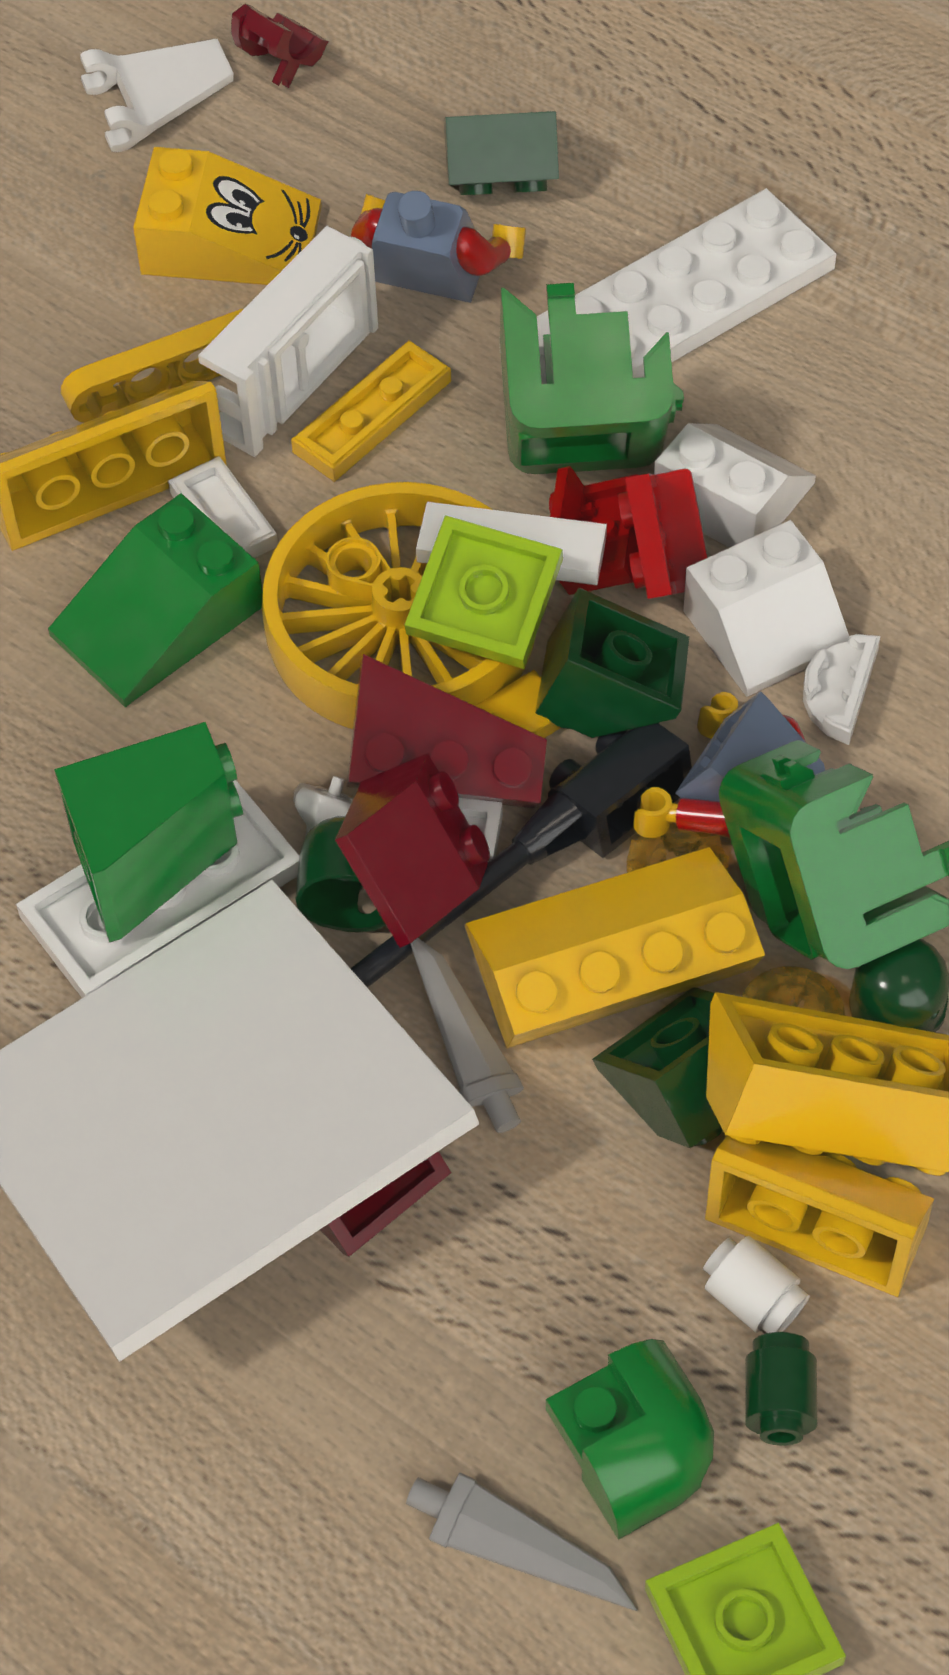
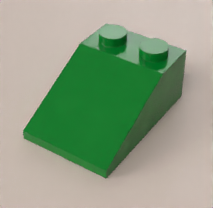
[48,493,263,707]

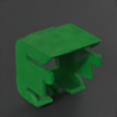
[500,283,684,474]
[719,740,949,969]

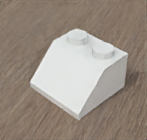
[654,423,816,548]
[683,520,849,697]

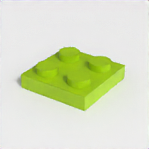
[405,515,563,669]
[645,1522,846,1675]

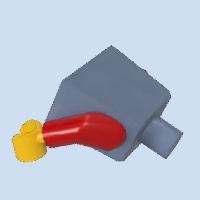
[351,191,526,303]
[633,691,825,838]

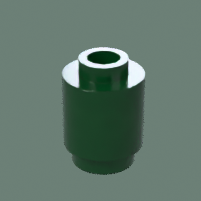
[745,1332,817,1446]

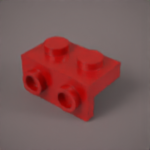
[549,466,639,595]
[618,469,708,599]

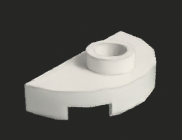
[803,634,881,745]

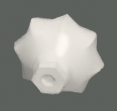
[293,776,354,837]

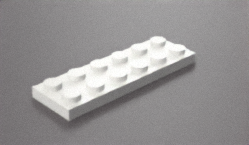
[499,188,836,384]

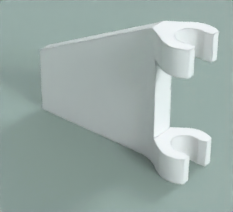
[80,39,234,152]

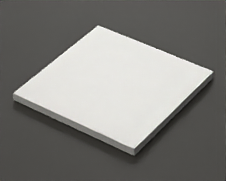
[0,880,479,1362]

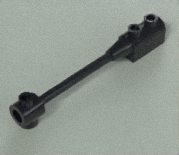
[350,723,692,988]

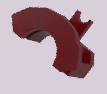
[231,4,329,88]

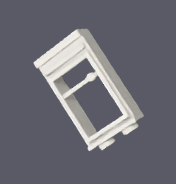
[198,226,378,457]

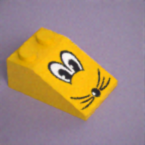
[133,147,322,285]

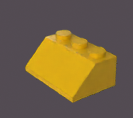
[705,1136,934,1297]

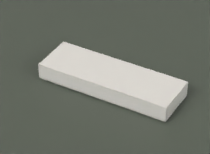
[416,502,607,585]

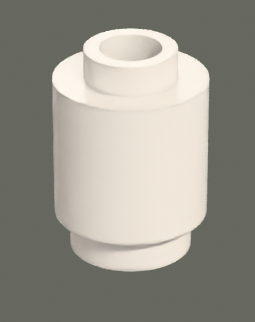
[703,1236,810,1333]

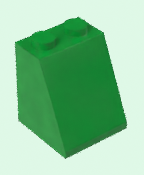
[54,722,243,943]

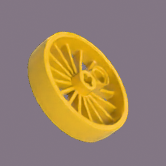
[262,482,536,729]

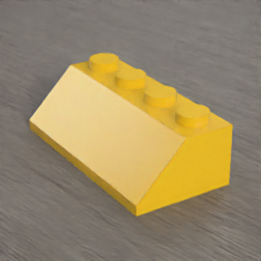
[0,381,227,551]
[465,847,765,1049]
[706,992,949,1176]

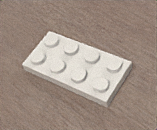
[16,780,299,998]

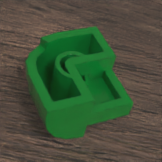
[546,1339,714,1540]

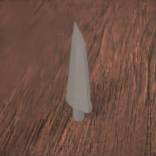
[410,938,524,1133]
[406,1473,637,1611]

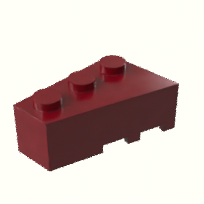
[347,654,547,809]

